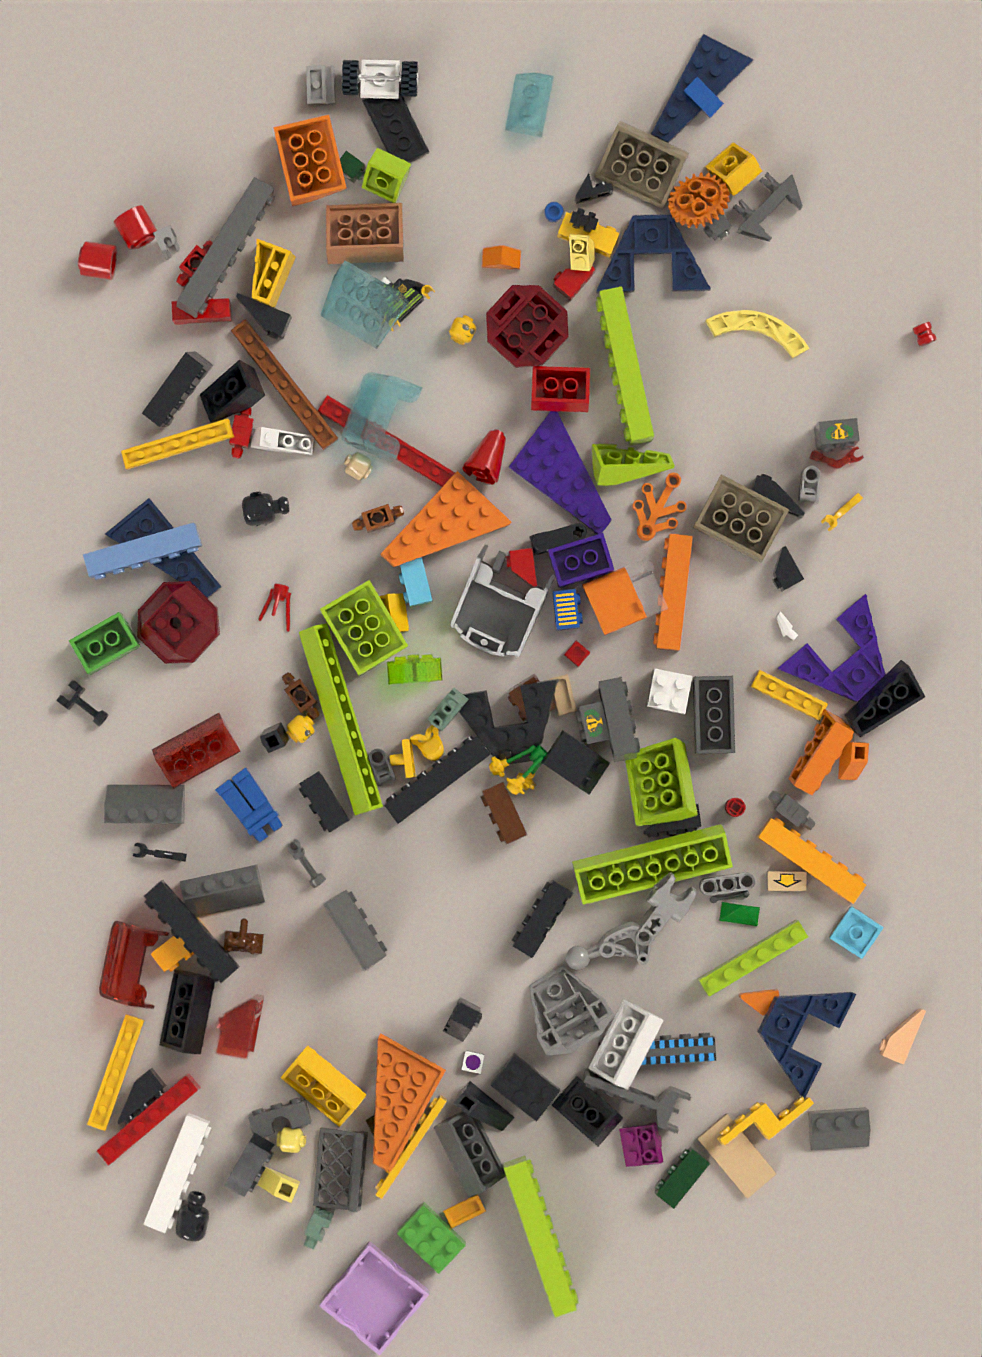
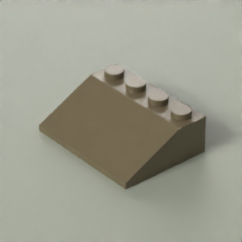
[594,121,689,209]
[693,474,789,563]

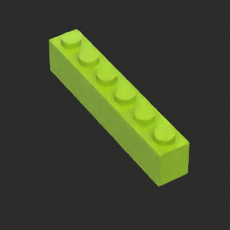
[698,920,808,997]

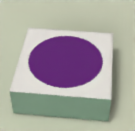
[462,1050,485,1074]

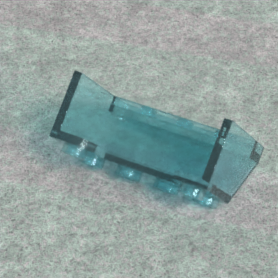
[342,372,423,462]

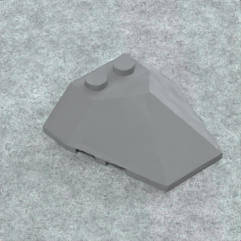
[529,966,614,1055]

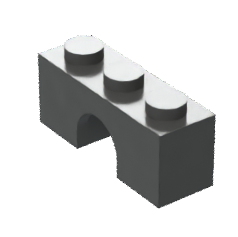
[248,1097,312,1137]

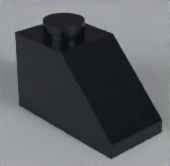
[772,546,804,591]

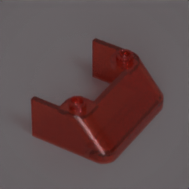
[99,921,169,1009]
[216,994,264,1059]

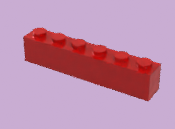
[97,1073,201,1166]

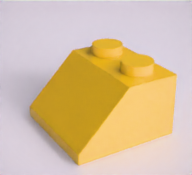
[705,142,762,196]

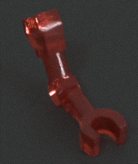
[809,446,864,469]

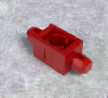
[176,240,213,287]
[229,408,254,459]

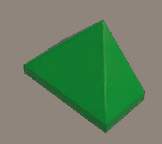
[719,902,760,926]

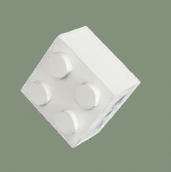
[646,669,692,715]

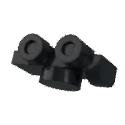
[570,208,599,233]

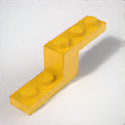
[717,1096,814,1145]

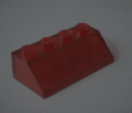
[152,713,241,789]

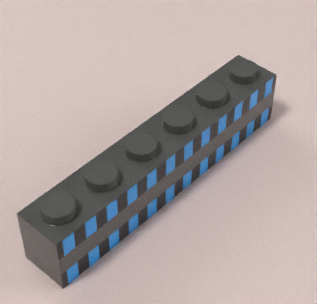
[598,1032,716,1065]

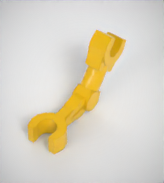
[821,493,863,531]

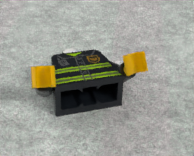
[378,277,435,331]

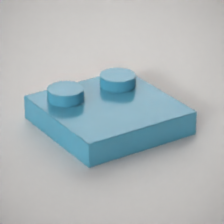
[830,906,884,959]

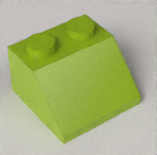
[361,148,411,203]

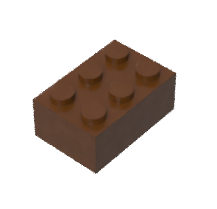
[480,782,527,845]

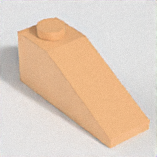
[879,1008,926,1065]

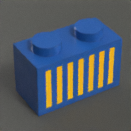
[552,589,583,631]

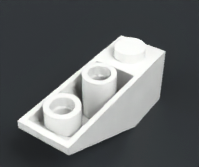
[251,427,314,455]

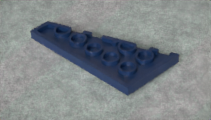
[651,34,754,143]
[105,498,222,598]

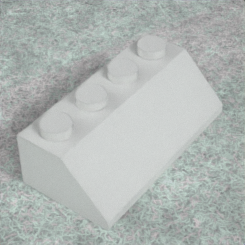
[589,999,664,1090]

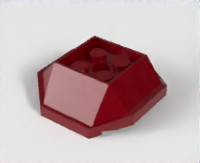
[486,285,569,368]
[137,581,220,664]

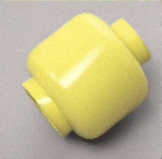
[277,1127,306,1153]

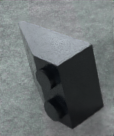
[199,360,265,423]
[541,730,610,795]
[552,1076,623,1147]

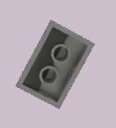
[808,1107,870,1150]

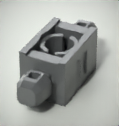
[768,791,815,830]

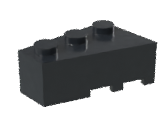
[443,997,482,1042]

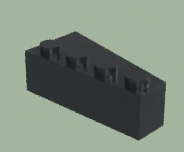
[142,351,213,427]
[844,660,925,737]
[511,880,573,958]

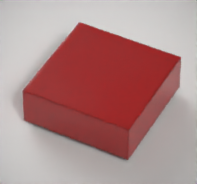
[564,640,591,667]

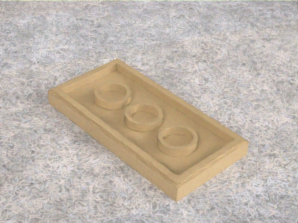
[697,1113,777,1199]

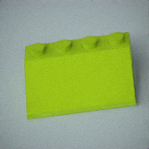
[320,580,408,677]
[625,737,698,826]

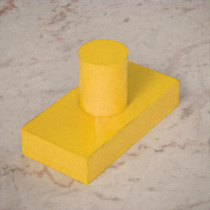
[390,739,416,778]

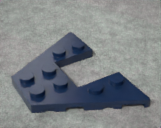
[596,215,711,293]
[757,992,856,1098]

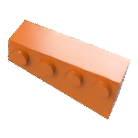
[788,709,854,795]

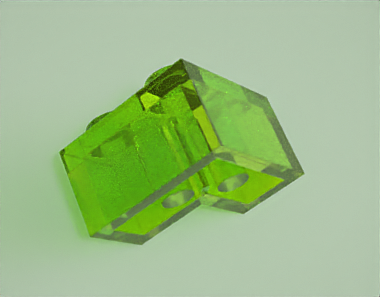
[387,654,443,685]

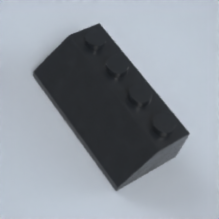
[159,969,215,1054]

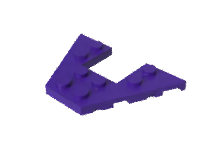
[778,594,886,702]

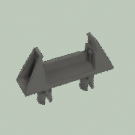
[733,172,803,242]

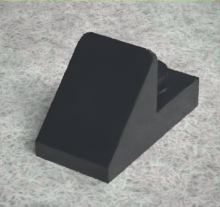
[575,173,613,204]

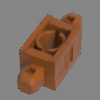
[352,504,405,533]

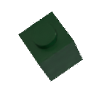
[340,151,365,183]

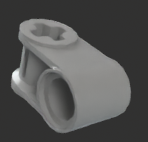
[798,466,820,503]

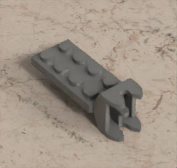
[583,1069,691,1133]

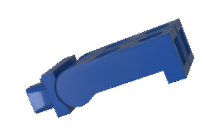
[215,768,283,842]

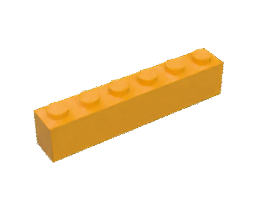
[757,817,866,904]

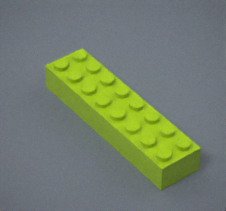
[595,286,654,446]
[572,824,733,905]
[504,1155,579,1318]

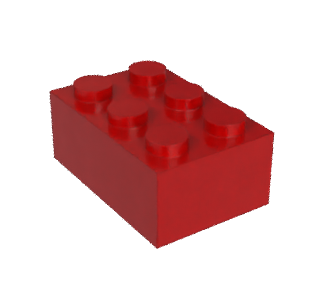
[531,366,590,412]

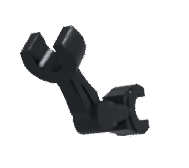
[133,843,187,862]

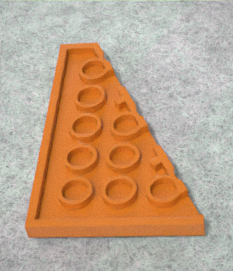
[380,471,511,567]
[373,1033,446,1173]

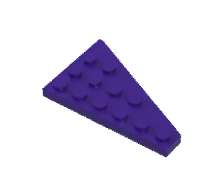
[509,411,612,534]

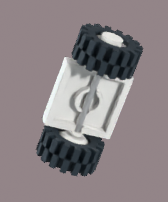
[342,60,418,99]

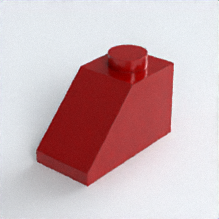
[553,266,596,301]
[506,548,537,587]

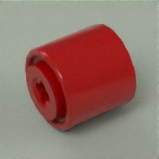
[113,205,158,250]
[78,241,117,280]

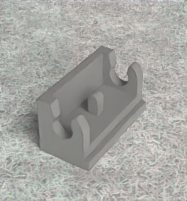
[153,225,180,259]

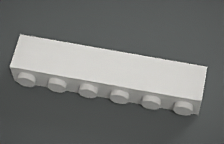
[143,1113,211,1233]

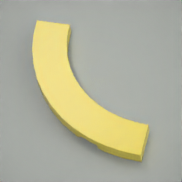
[705,310,809,359]

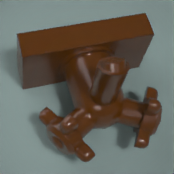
[223,918,264,954]

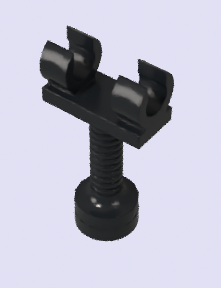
[56,680,109,726]

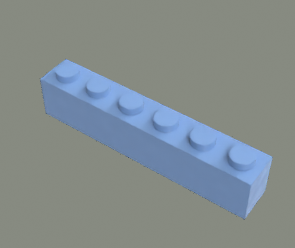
[83,523,202,580]

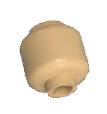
[343,452,373,480]

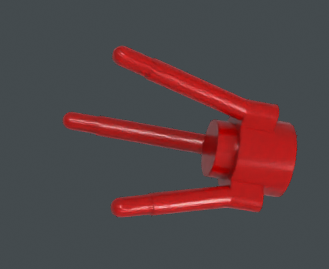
[258,584,291,632]

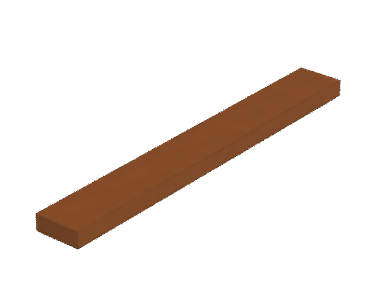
[231,319,338,451]

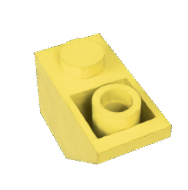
[569,234,595,271]
[257,1167,301,1203]

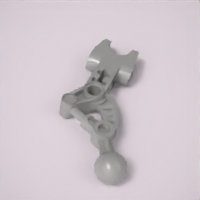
[566,873,697,970]

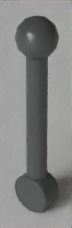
[710,890,750,903]

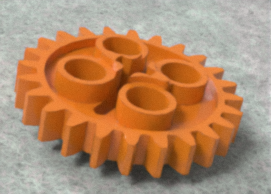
[668,172,730,229]

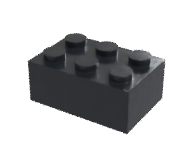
[491,1053,560,1122]

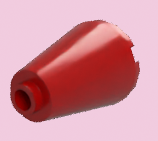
[462,429,506,485]

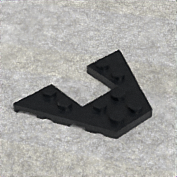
[459,679,559,765]

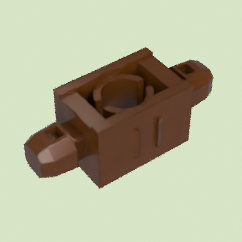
[282,672,320,720]

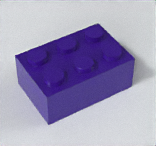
[548,533,615,588]

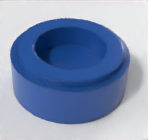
[544,202,563,222]

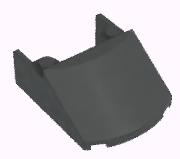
[450,544,555,657]

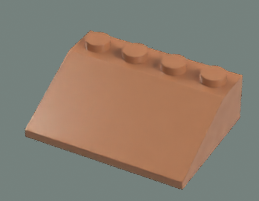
[326,203,404,264]

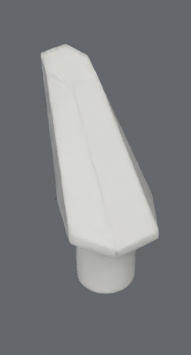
[776,611,798,641]

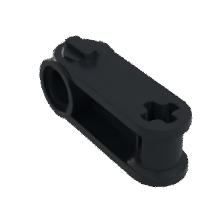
[529,523,587,555]

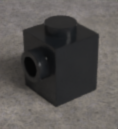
[260,722,290,753]

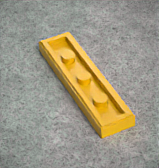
[751,670,828,721]

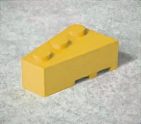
[252,238,296,308]

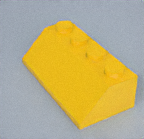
[280,1045,367,1127]

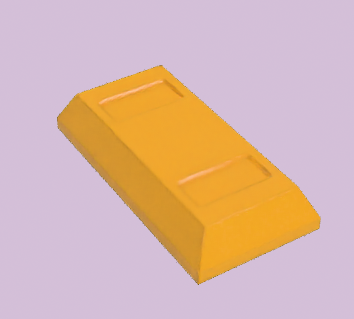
[443,1194,486,1229]

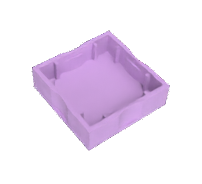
[319,1241,430,1356]

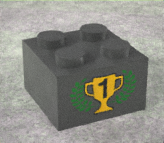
[814,418,860,452]
[575,701,610,745]

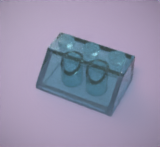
[505,72,554,137]

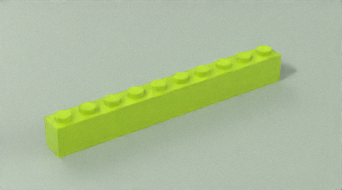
[299,623,383,815]

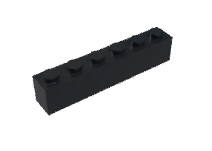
[384,736,490,824]
[144,880,240,983]

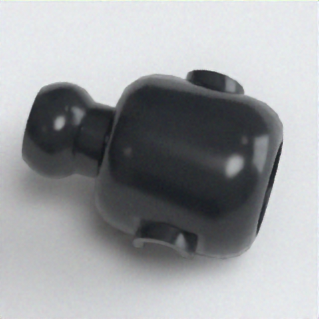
[242,491,290,526]
[176,1191,209,1241]

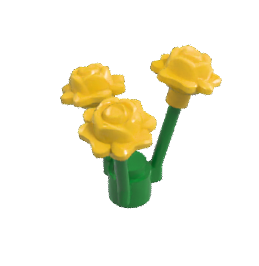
[489,745,548,795]

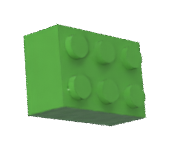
[69,612,141,675]
[397,1202,466,1274]

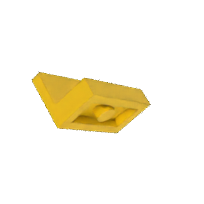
[379,593,409,632]

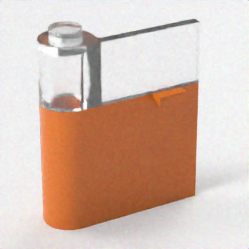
[582,558,668,636]

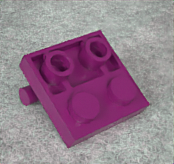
[619,1122,664,1167]

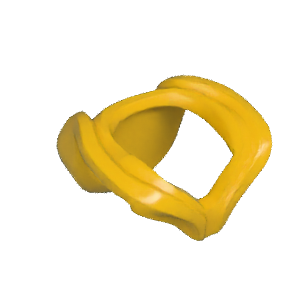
[410,725,444,761]

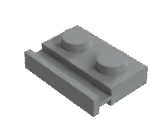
[306,65,335,106]

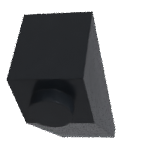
[236,293,292,339]
[751,474,805,518]

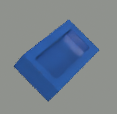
[683,77,724,118]

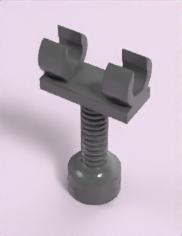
[288,839,326,888]

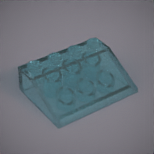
[321,261,409,349]

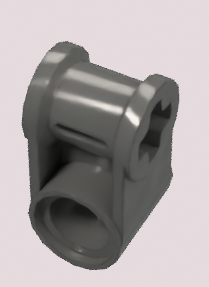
[369,748,396,787]

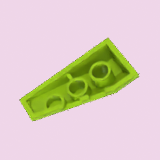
[592,444,675,486]

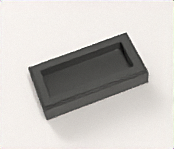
[492,551,506,574]

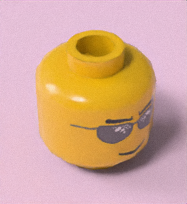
[449,315,477,345]
[286,715,315,743]

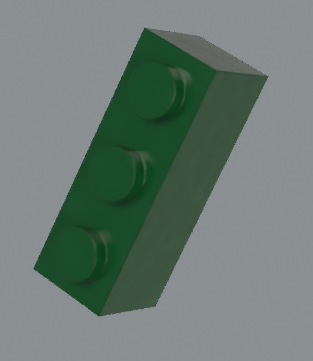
[654,1147,710,1209]

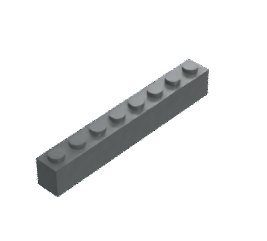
[177,177,275,318]

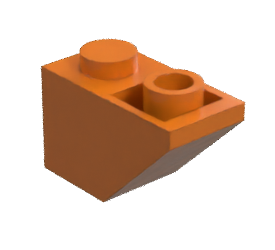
[838,741,869,780]

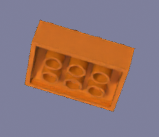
[273,115,347,206]

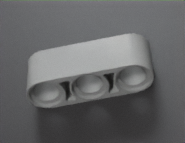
[699,872,756,896]

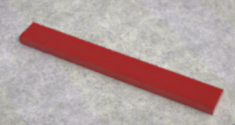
[318,395,455,487]

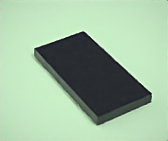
[362,90,429,163]

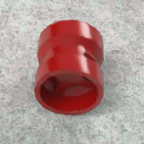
[913,322,937,347]
[725,798,746,817]

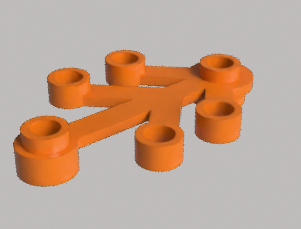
[632,472,687,541]

